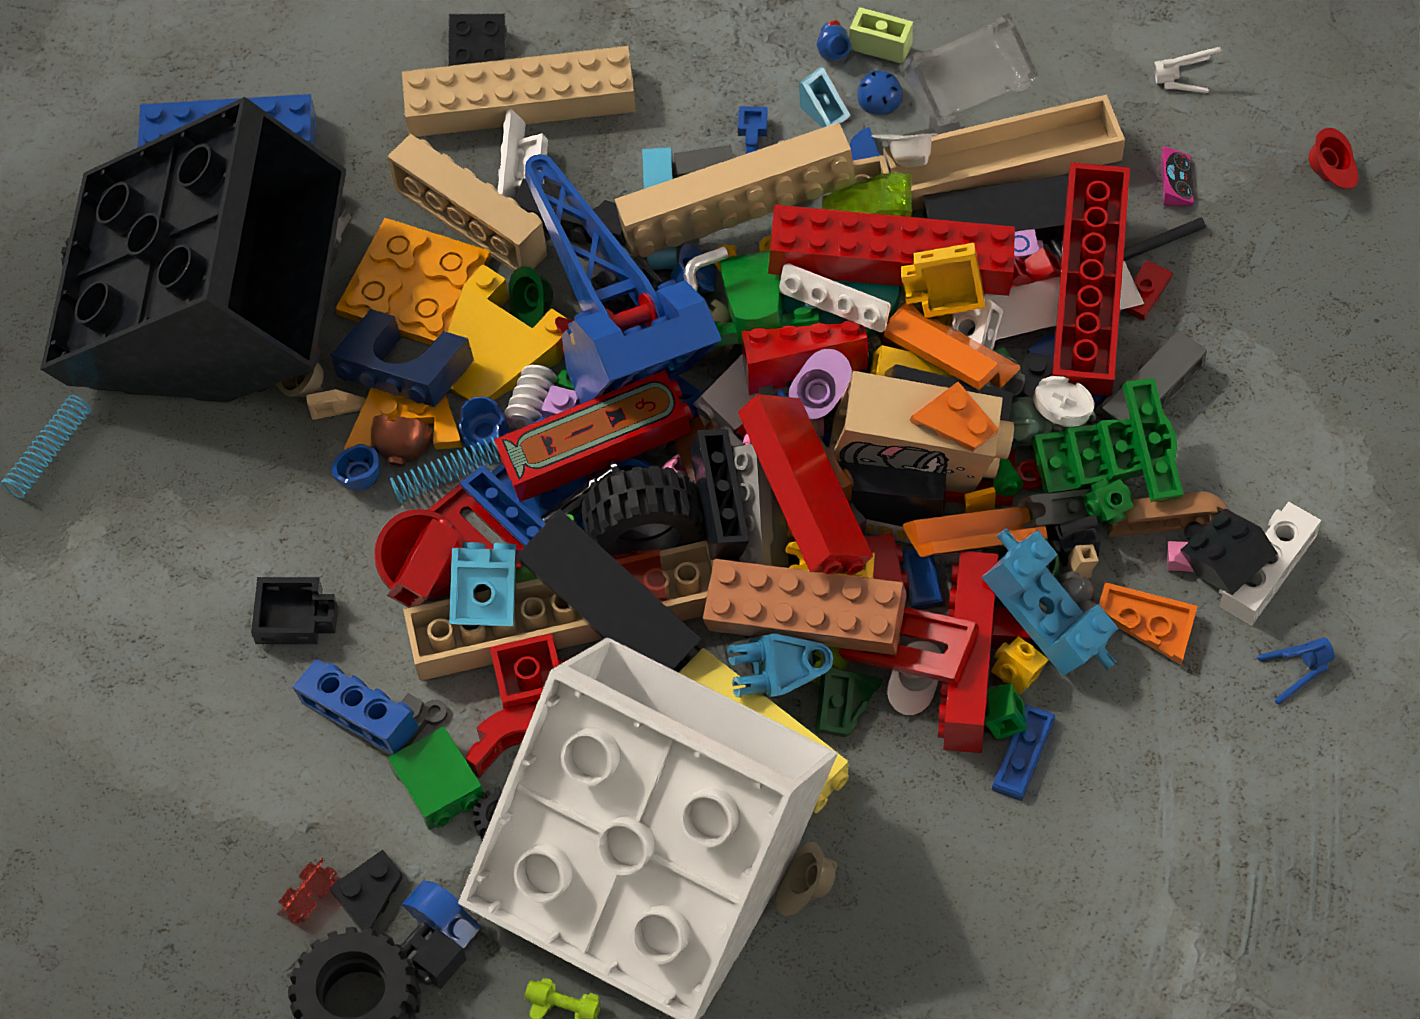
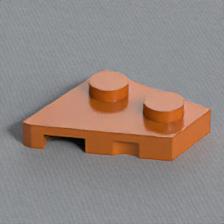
[910,382,999,452]

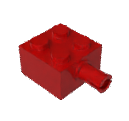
[490,633,571,709]

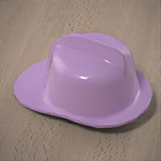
[789,349,852,419]

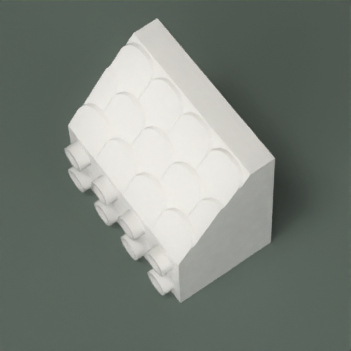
[458,638,838,1019]

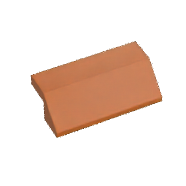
[884,310,1020,390]
[903,507,1048,557]

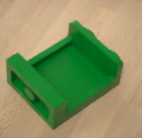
[388,726,485,830]

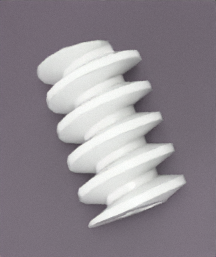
[504,365,558,430]

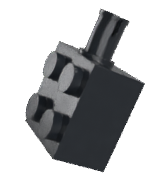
[1180,509,1278,595]

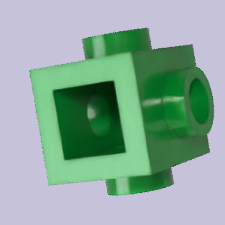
[1081,477,1134,525]

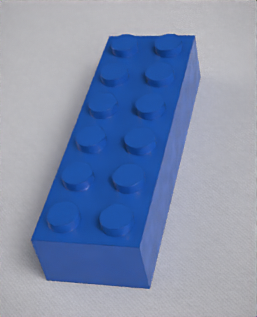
[138,94,316,147]

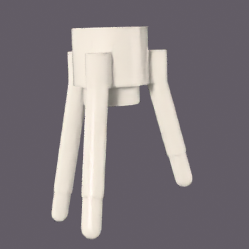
[1154,47,1221,93]

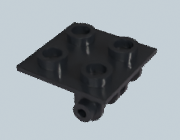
[448,14,507,66]

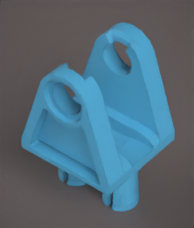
[727,634,833,698]

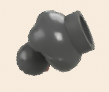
[1058,571,1097,612]

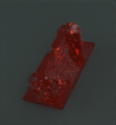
[277,858,337,926]

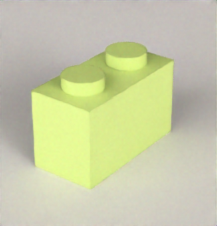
[850,7,913,64]

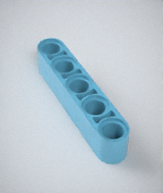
[642,147,677,270]

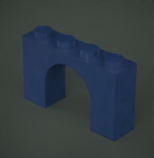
[331,309,474,407]

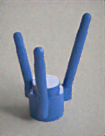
[1257,637,1335,704]

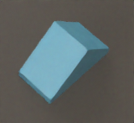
[799,67,851,128]

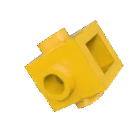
[991,636,1049,695]

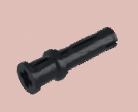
[541,459,623,523]

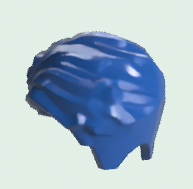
[459,396,509,453]

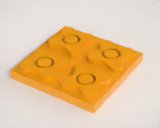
[335,218,492,345]

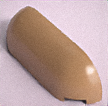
[1107,491,1229,537]

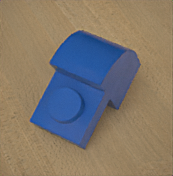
[402,880,481,948]

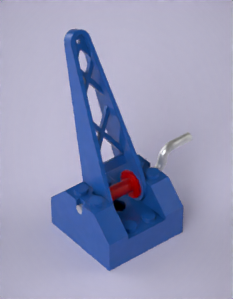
[525,154,728,404]

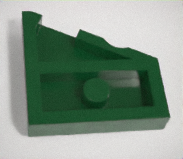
[815,668,882,737]

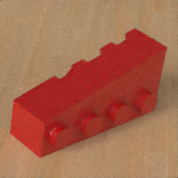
[742,321,868,395]

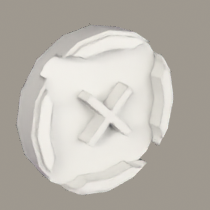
[1033,376,1095,427]

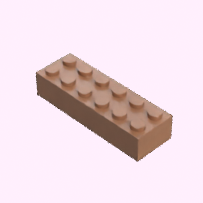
[703,559,907,655]

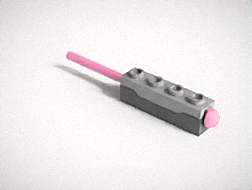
[733,434,789,568]

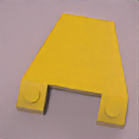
[448,264,566,401]

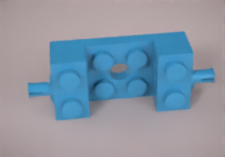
[982,528,1119,676]

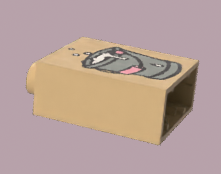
[829,371,1014,493]

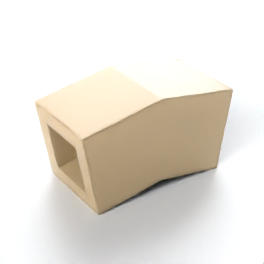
[1067,544,1099,578]

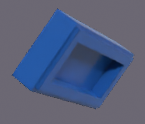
[902,549,943,610]

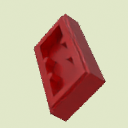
[1122,260,1173,321]

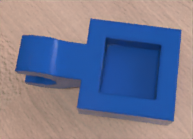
[738,106,768,154]

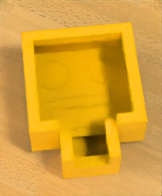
[901,243,985,318]

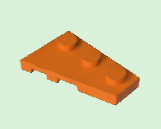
[1099,582,1198,666]

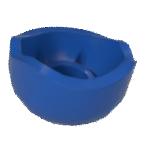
[858,70,902,115]
[332,444,381,491]

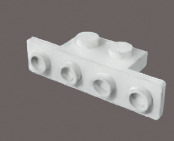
[498,109,548,199]
[779,263,891,332]

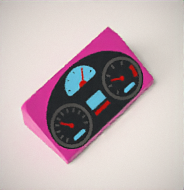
[1161,147,1193,206]

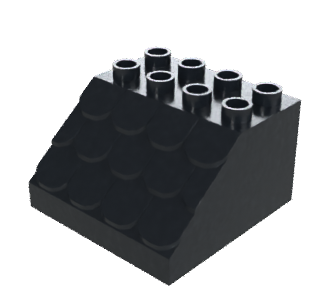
[40,97,347,402]

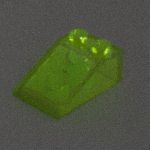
[822,172,912,217]

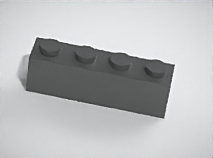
[1100,330,1207,420]

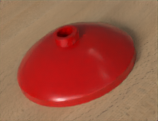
[374,509,464,602]

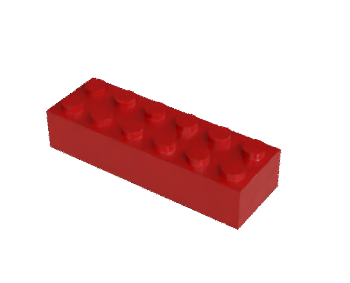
[938,551,998,753]

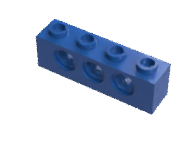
[292,659,419,755]

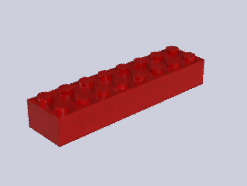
[1052,162,1130,396]
[768,205,1015,296]

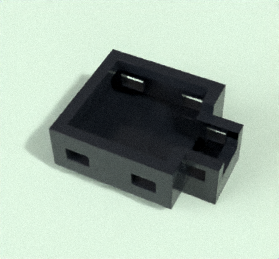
[251,577,338,644]

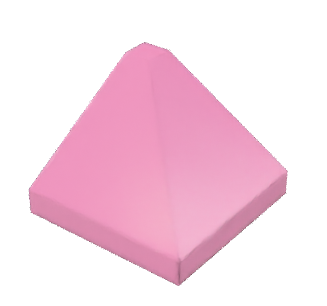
[1167,541,1194,572]

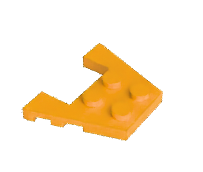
[344,388,463,450]

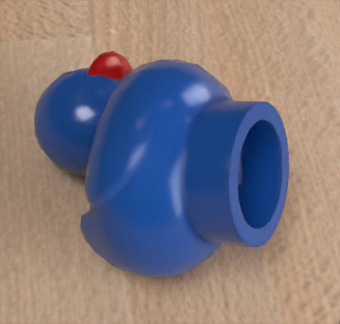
[816,20,851,61]

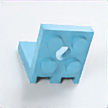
[449,542,522,626]

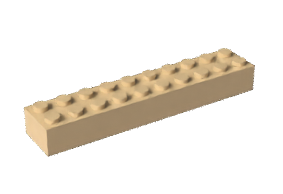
[403,540,714,681]

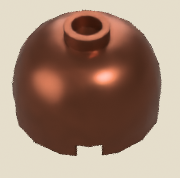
[371,415,433,467]

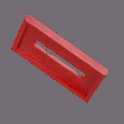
[428,484,524,567]
[839,607,980,685]

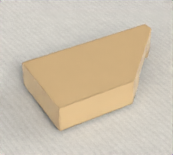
[306,389,365,420]

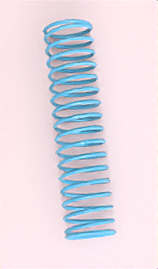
[1,395,91,498]
[390,434,499,504]

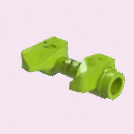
[524,978,601,1019]

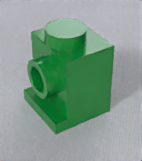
[985,683,1027,740]

